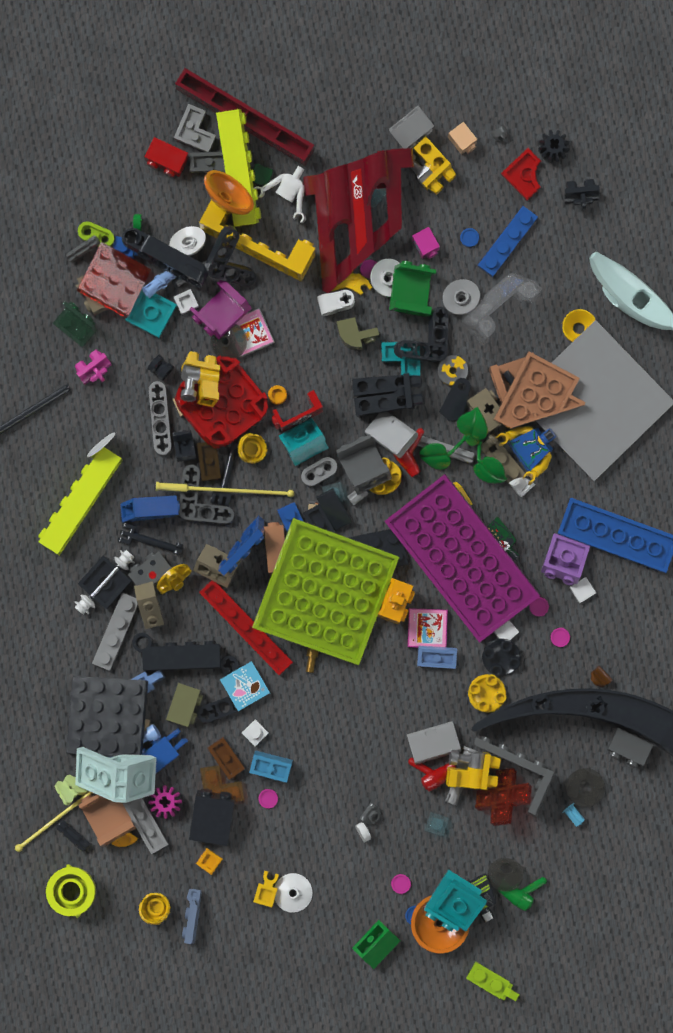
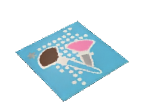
[220,661,270,711]

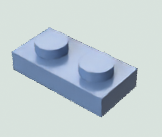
[417,646,457,669]

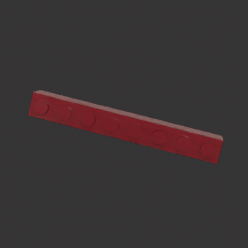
[175,68,315,166]

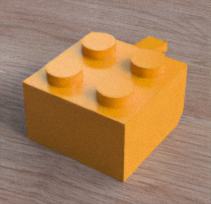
[377,578,415,625]

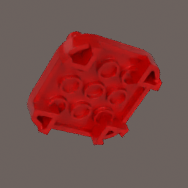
[175,355,268,448]

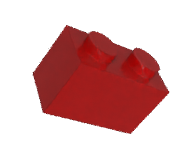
[144,137,189,177]

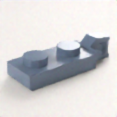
[182,889,202,944]

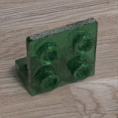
[53,301,97,348]

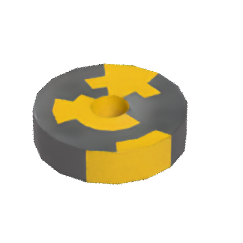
[438,355,468,386]

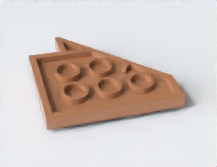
[493,352,586,429]

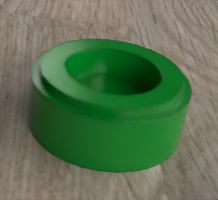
[133,214,142,231]

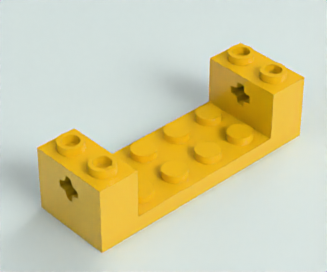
[199,199,315,282]

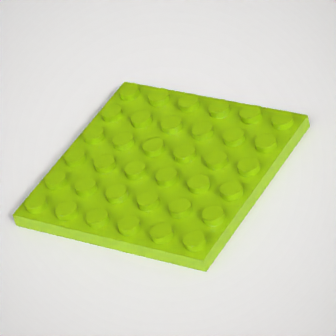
[252,518,399,665]

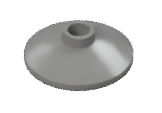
[443,279,480,315]

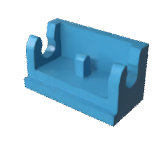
[249,751,293,783]

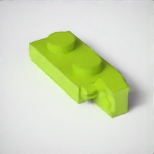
[466,961,519,1001]

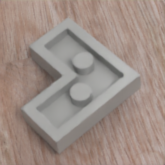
[174,104,216,152]

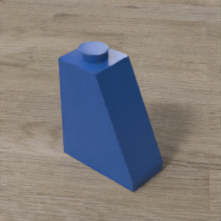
[120,496,180,523]

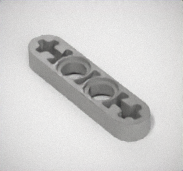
[149,381,172,456]

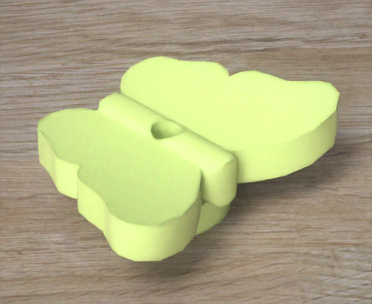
[55,775,89,805]

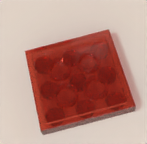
[76,242,151,318]

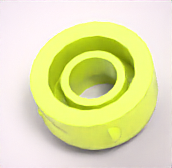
[46,864,96,918]

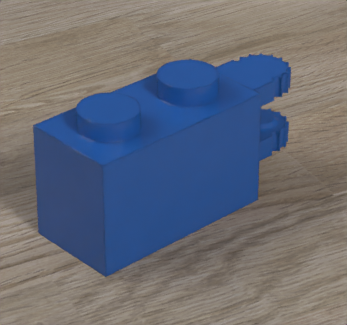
[142,728,188,774]

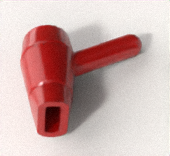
[393,428,424,477]
[408,758,456,792]

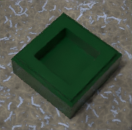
[253,164,273,187]

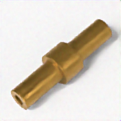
[306,648,319,673]

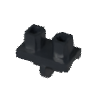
[564,179,600,210]

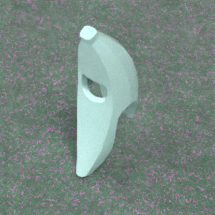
[589,252,673,330]

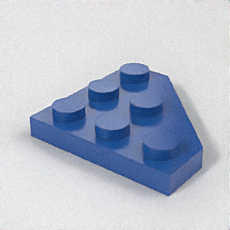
[218,515,264,575]

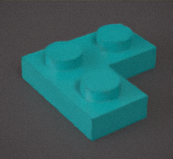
[381,342,420,376]

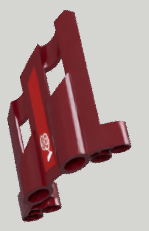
[303,148,414,293]

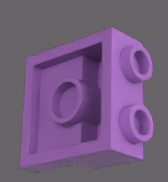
[541,533,590,585]

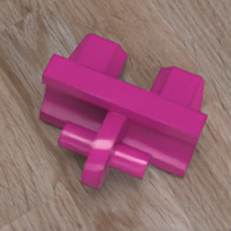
[75,350,112,385]

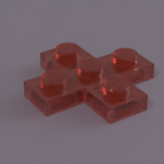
[475,768,532,826]

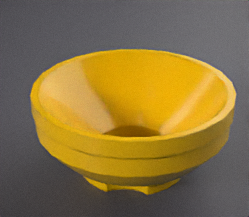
[562,309,596,342]

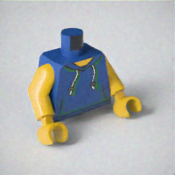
[495,426,556,485]

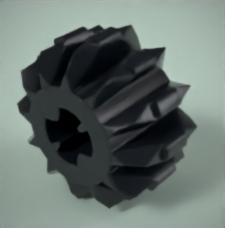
[538,130,570,162]

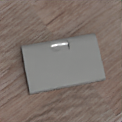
[365,412,418,458]
[407,721,461,765]

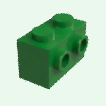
[352,920,401,969]

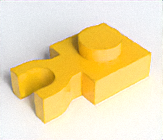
[253,871,279,907]

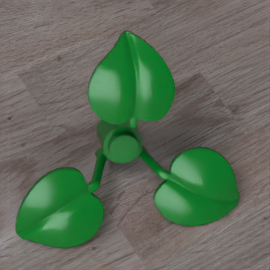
[419,407,507,484]

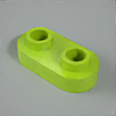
[78,222,115,249]

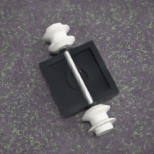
[75,550,135,615]

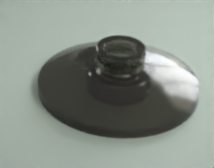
[210,324,247,359]

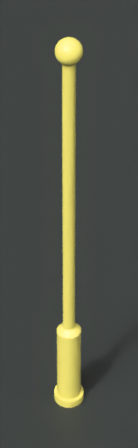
[156,482,295,498]
[15,791,93,852]

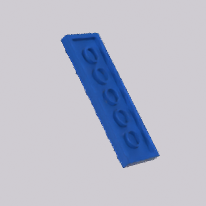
[557,498,673,574]

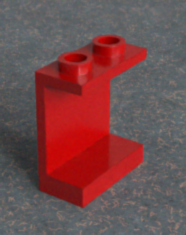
[271,390,323,433]

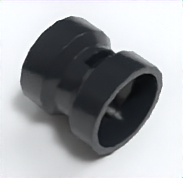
[147,354,174,381]

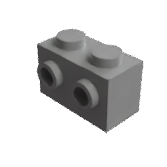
[389,105,434,148]

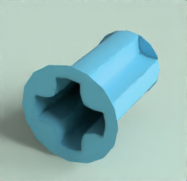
[562,803,585,827]

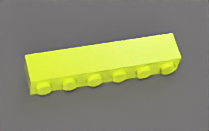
[216,109,261,227]
[38,447,123,556]

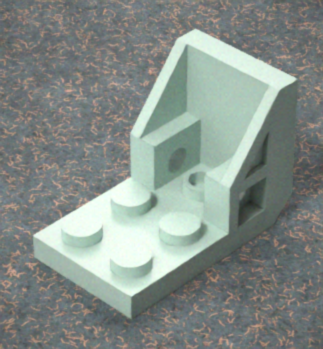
[75,747,156,803]

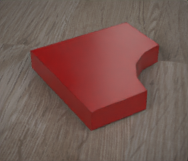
[501,148,541,201]

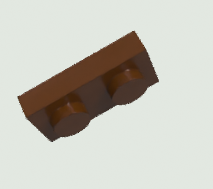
[207,737,245,780]

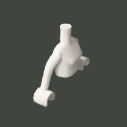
[254,166,306,223]

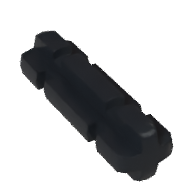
[56,820,90,852]

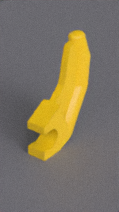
[332,273,372,295]

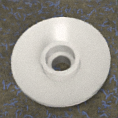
[169,226,206,256]
[370,259,399,297]
[275,873,312,912]

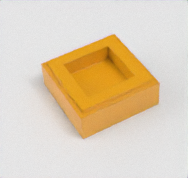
[196,848,223,875]

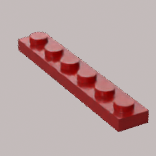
[199,580,293,676]

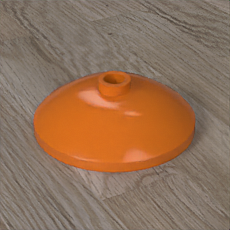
[204,170,254,215]
[411,895,469,953]

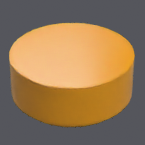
[268,385,287,405]

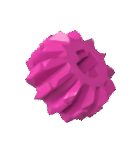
[149,785,182,819]

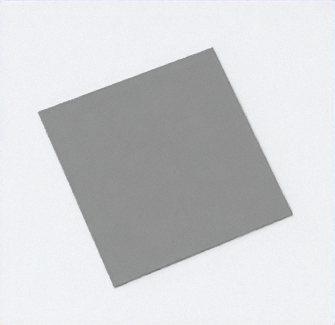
[536,320,673,481]

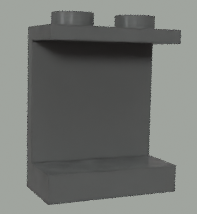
[336,434,392,495]

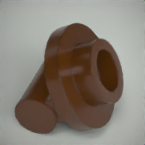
[591,665,612,687]

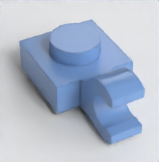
[132,670,165,693]

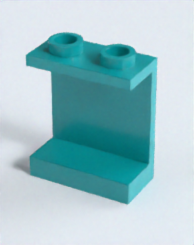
[424,869,482,932]

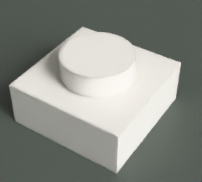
[242,719,269,746]

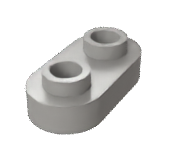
[301,457,337,487]

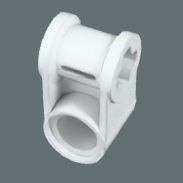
[317,290,355,316]

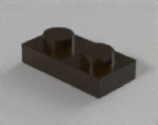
[197,442,221,482]

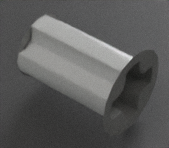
[347,491,369,505]

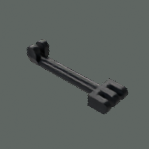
[210,441,239,507]
[117,523,184,556]

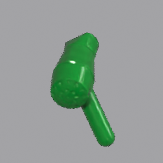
[497,877,547,911]

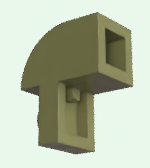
[337,317,379,350]

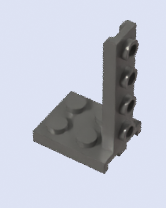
[474,736,555,817]

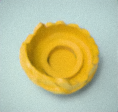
[238,433,267,464]
[139,893,171,925]

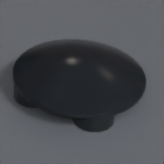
[482,638,521,676]

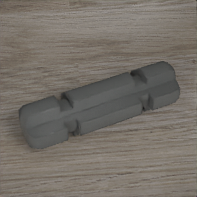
[66,235,100,262]

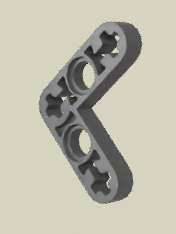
[179,465,234,524]

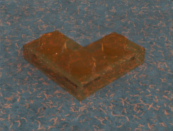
[200,765,244,802]

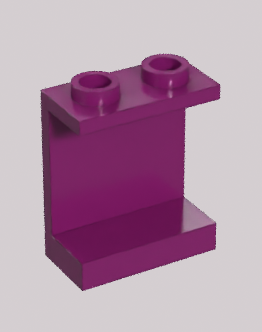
[189,280,252,339]

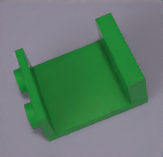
[389,261,436,317]

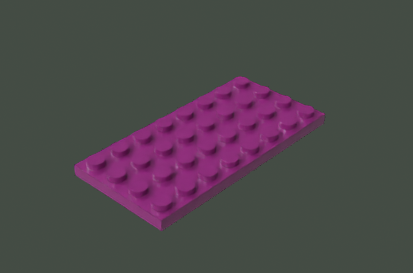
[385,474,541,643]

